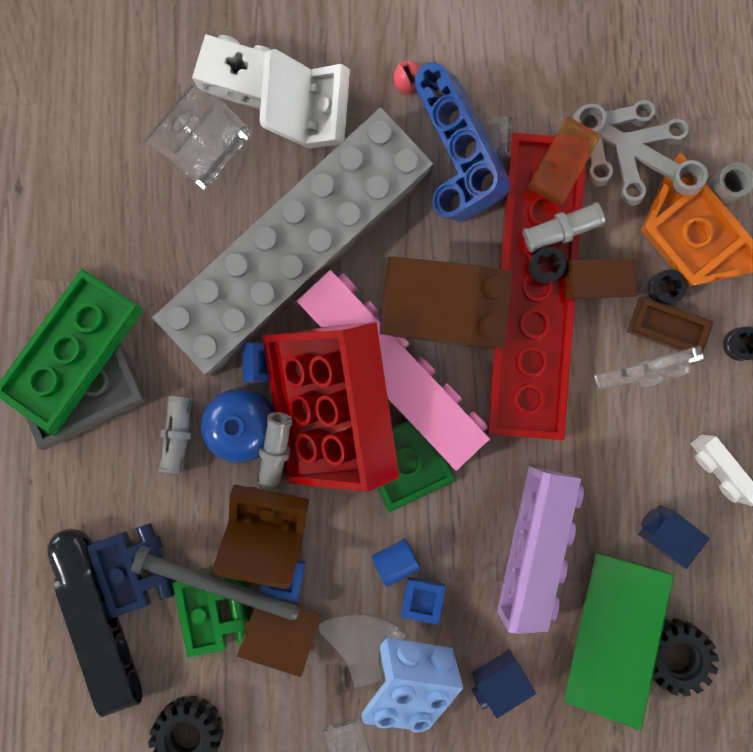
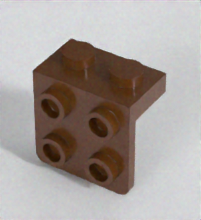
[214,484,309,589]

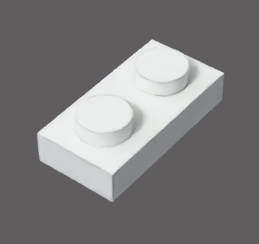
[690,435,753,506]

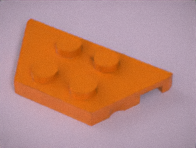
[640,153,753,287]

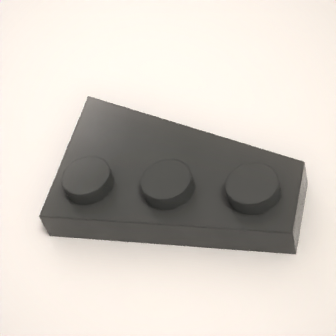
[26,342,147,450]

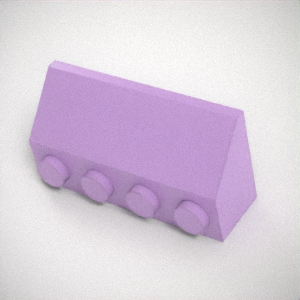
[497,466,584,634]

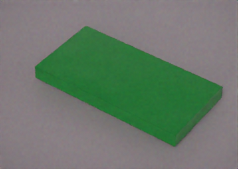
[0,268,144,435]
[564,552,675,730]

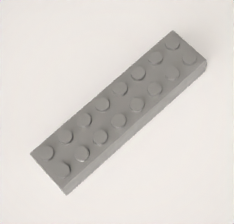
[152,107,433,376]

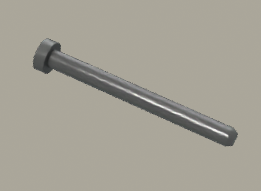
[131,545,299,620]

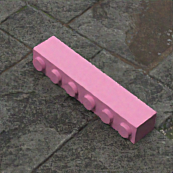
[297,270,490,471]

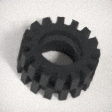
[653,618,719,697]
[148,696,224,752]

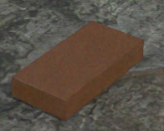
[565,259,637,300]
[627,296,714,357]

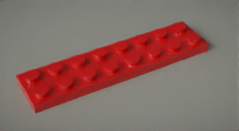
[486,133,588,440]

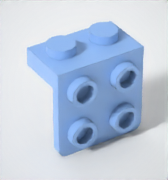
[361,637,463,732]

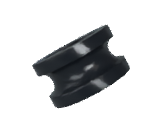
[528,247,566,284]
[647,269,687,305]
[723,326,753,361]

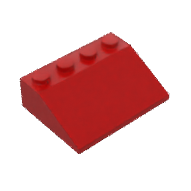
[262,322,399,492]

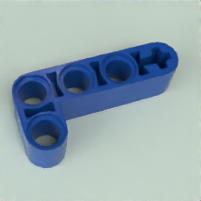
[415,62,510,222]

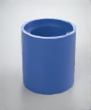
[372,538,421,587]

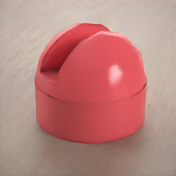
[393,60,421,95]

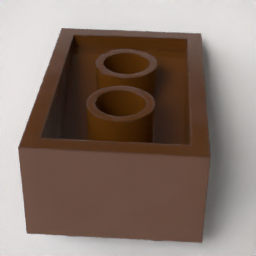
[380,256,512,349]

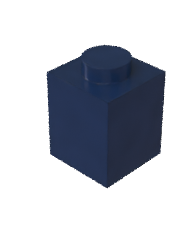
[637,505,710,569]
[471,649,536,719]

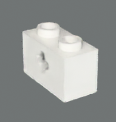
[192,34,271,109]

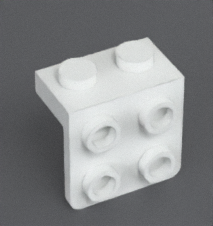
[260,49,350,149]

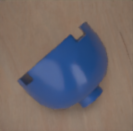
[201,389,274,463]

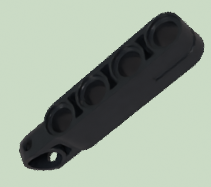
[47,529,143,717]

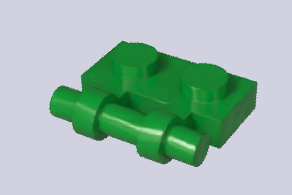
[172,572,251,658]

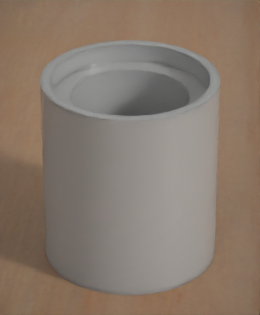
[706,162,753,205]

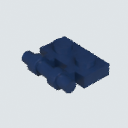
[86,523,175,619]

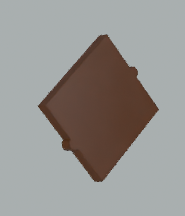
[237,607,321,677]

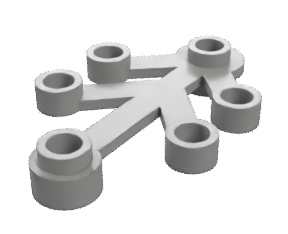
[571,100,708,206]

